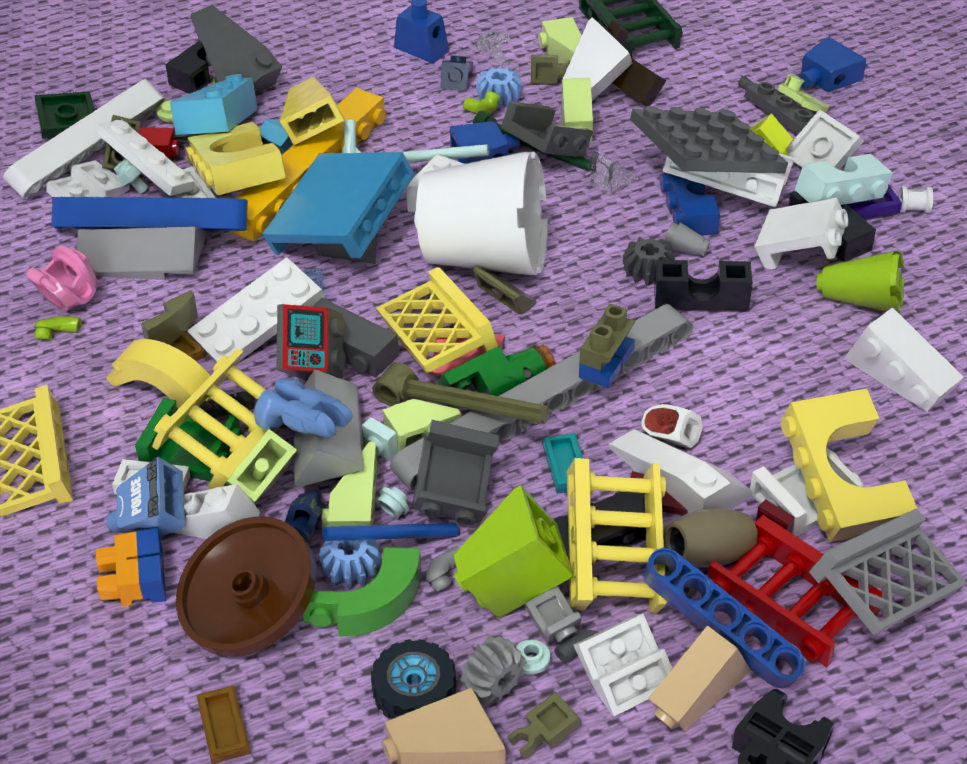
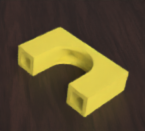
[185,122,286,195]
[781,388,917,543]

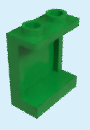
[135,398,244,482]

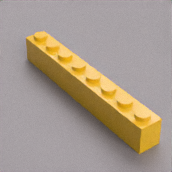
[229,88,386,241]

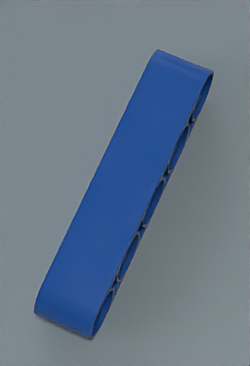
[644,548,805,688]

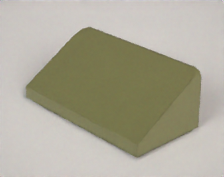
[473,266,536,315]

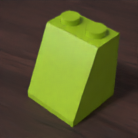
[453,485,574,618]

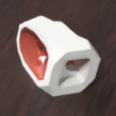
[641,404,703,448]

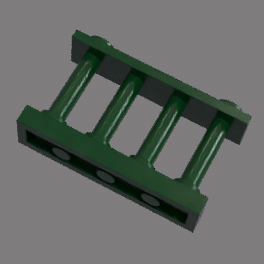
[579,0,683,58]

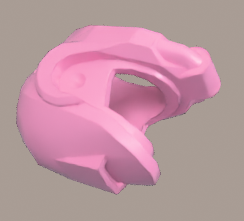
[27,245,97,311]

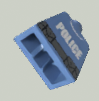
[106,457,185,536]

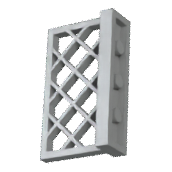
[809,508,967,636]

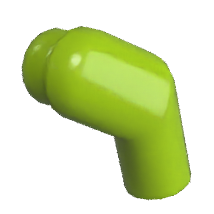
[463,91,500,114]
[34,316,82,340]

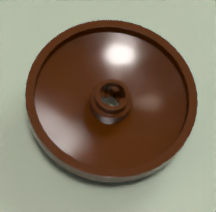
[176,517,316,657]

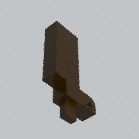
[604,20,666,106]

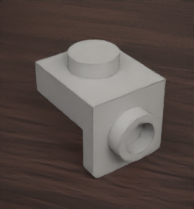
[525,586,582,644]

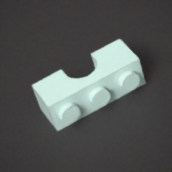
[794,154,893,205]

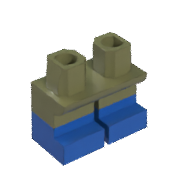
[579,304,635,388]

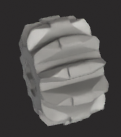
[460,636,526,704]

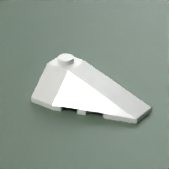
[608,429,753,514]

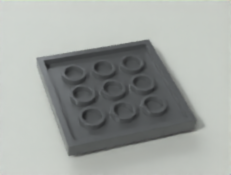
[630,106,788,174]

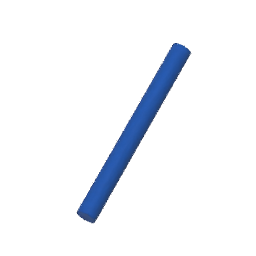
[322,523,459,541]

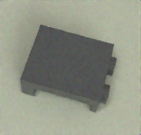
[501,101,593,157]
[411,420,499,525]

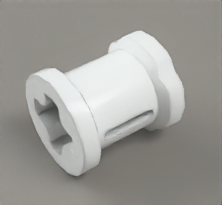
[898,186,933,213]

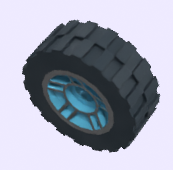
[371,639,457,719]

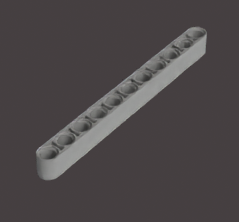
[390,304,693,492]

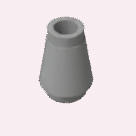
[664,222,711,258]

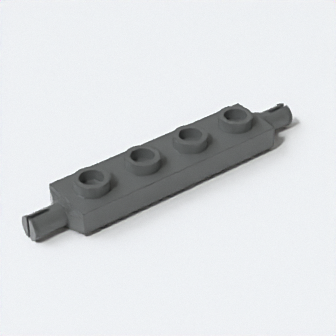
[738,76,814,135]

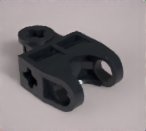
[732,689,835,764]

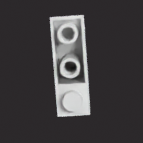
[172,484,260,539]

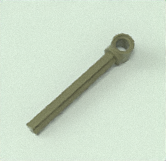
[372,362,549,424]

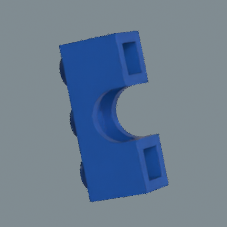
[660,172,720,236]

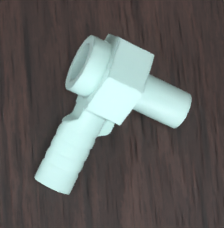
[114,159,148,194]

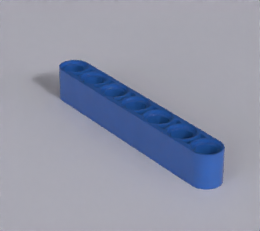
[51,197,248,231]

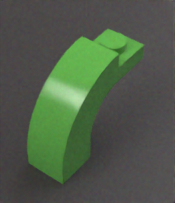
[303,547,422,637]

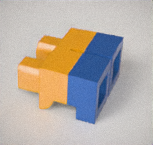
[96,527,166,607]

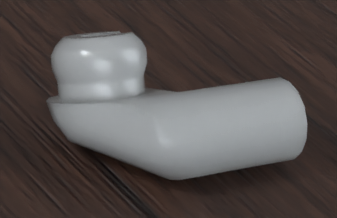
[426,546,460,592]

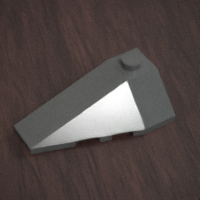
[190,5,282,95]

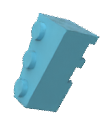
[170,74,258,135]

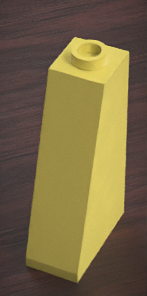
[280,77,345,145]

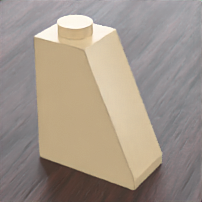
[648,626,751,732]
[381,688,506,764]

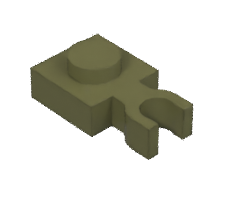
[530,55,571,84]
[507,692,582,760]

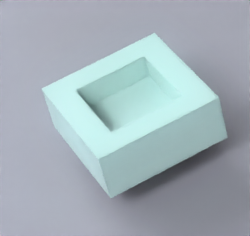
[362,417,398,461]

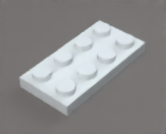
[187,257,325,363]

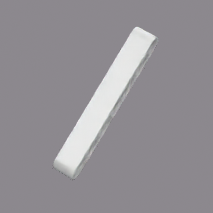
[3,79,166,199]

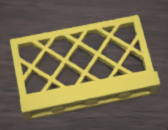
[376,267,498,374]
[0,385,73,516]

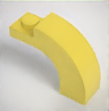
[106,339,220,409]

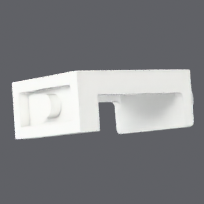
[754,198,848,269]
[750,447,863,536]

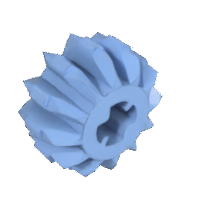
[476,66,522,109]
[319,540,381,589]

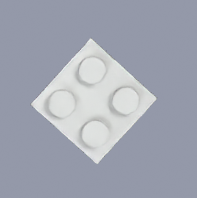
[786,110,864,170]

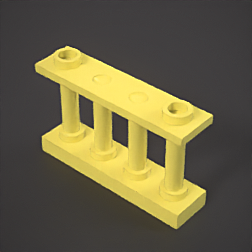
[152,348,283,489]
[567,458,668,613]

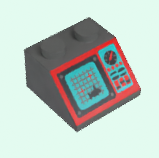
[276,304,346,381]

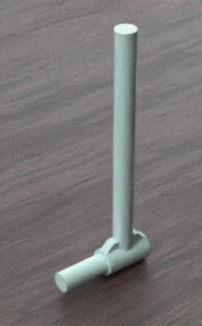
[342,120,489,163]

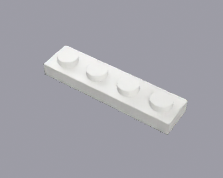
[97,120,195,196]

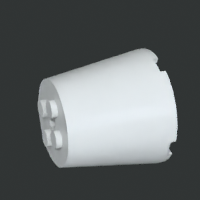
[414,151,548,275]

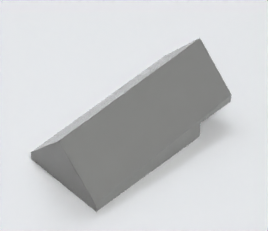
[77,227,207,280]
[294,369,364,488]

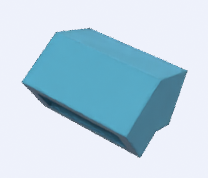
[259,119,293,153]

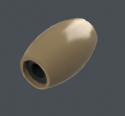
[663,508,758,568]

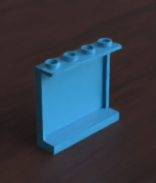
[262,152,415,258]

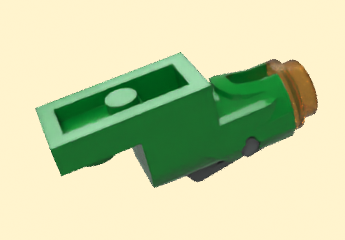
[437,345,555,396]

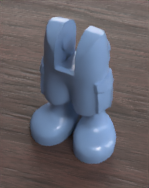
[254,378,353,438]

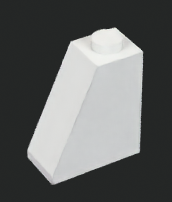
[563,17,633,101]

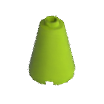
[816,251,904,314]

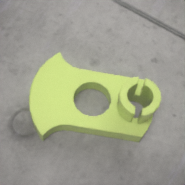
[778,73,830,113]

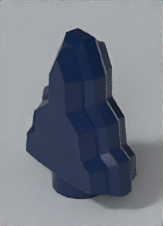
[285,489,327,545]

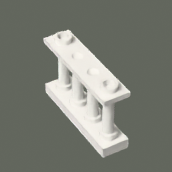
[663,153,794,207]

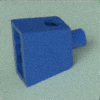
[394,0,449,64]
[798,37,867,92]
[450,121,520,164]

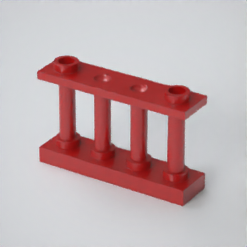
[708,515,882,668]

